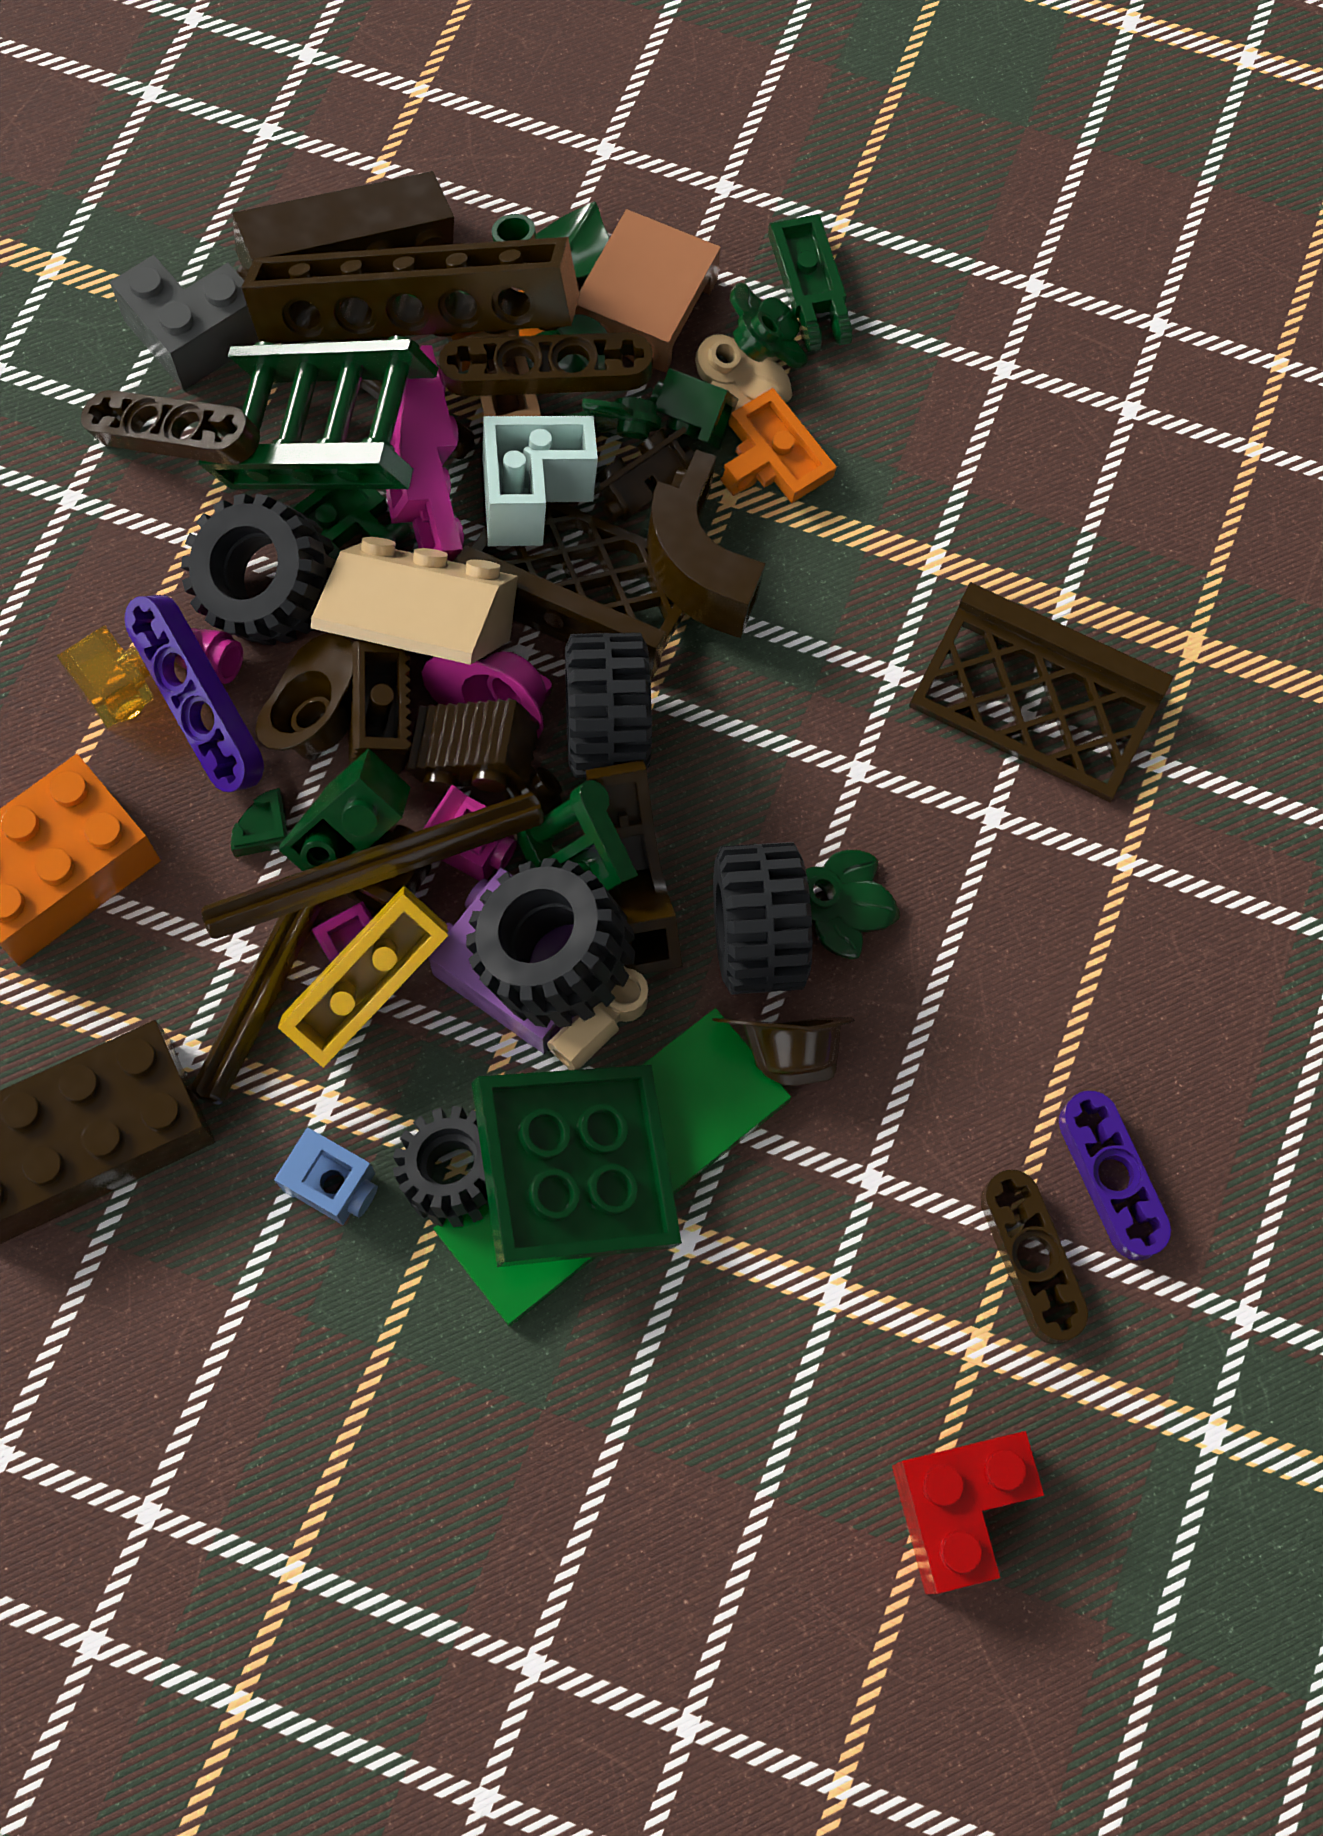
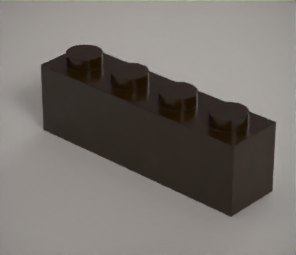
[232,171,454,276]

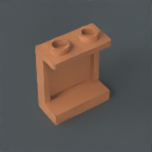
[575,209,721,372]

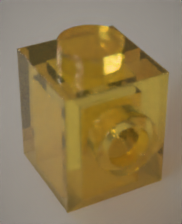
[57,625,154,729]

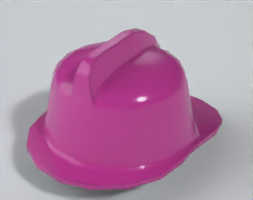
[422,651,552,738]

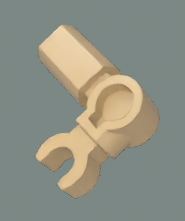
[547,966,648,1070]

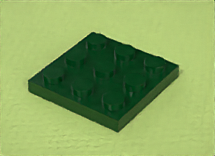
[472,1065,682,1267]

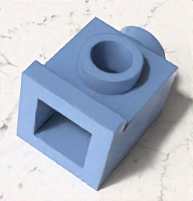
[274,1127,378,1225]

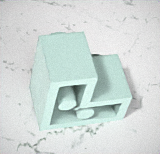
[482,416,598,546]

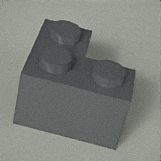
[110,255,259,391]

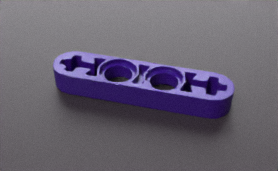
[125,595,264,792]

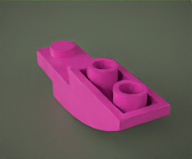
[386,345,464,562]

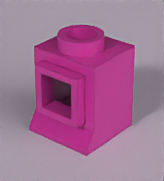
[423,785,517,881]

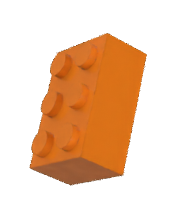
[0,753,161,966]

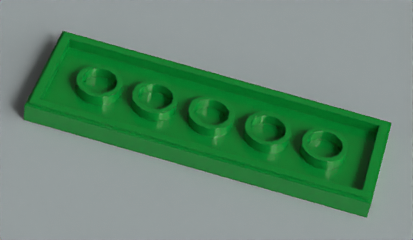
[433,1008,791,1327]

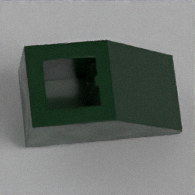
[278,748,411,871]

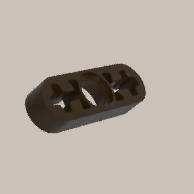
[981,1170,1088,1344]

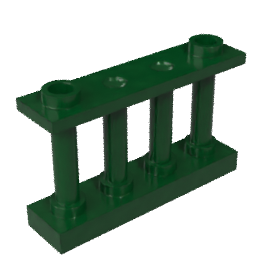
[198,336,439,489]

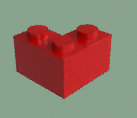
[892,1431,1044,1594]

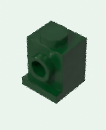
[650,368,739,450]

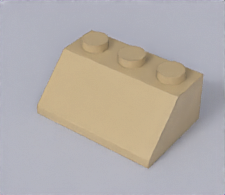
[311,537,518,665]

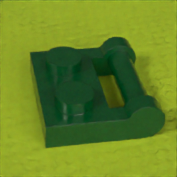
[517,780,638,892]

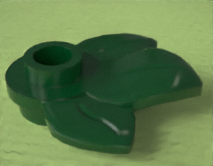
[730,282,808,368]
[553,397,661,440]
[806,850,900,959]

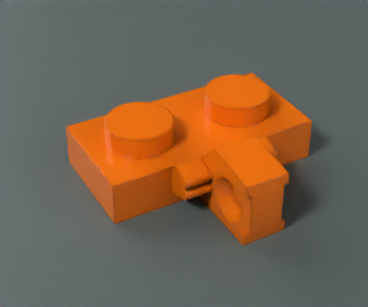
[721,388,837,504]

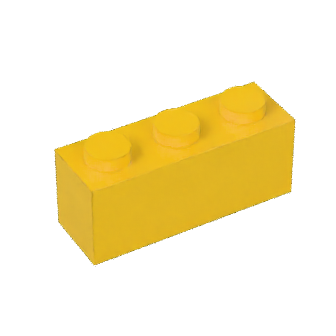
[278,886,449,1068]

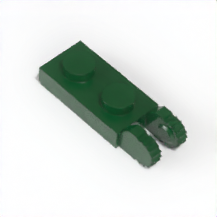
[768,214,853,352]

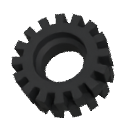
[393,1106,489,1227]

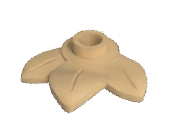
[695,334,792,410]

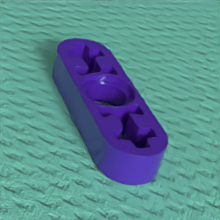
[1059,1091,1171,1260]

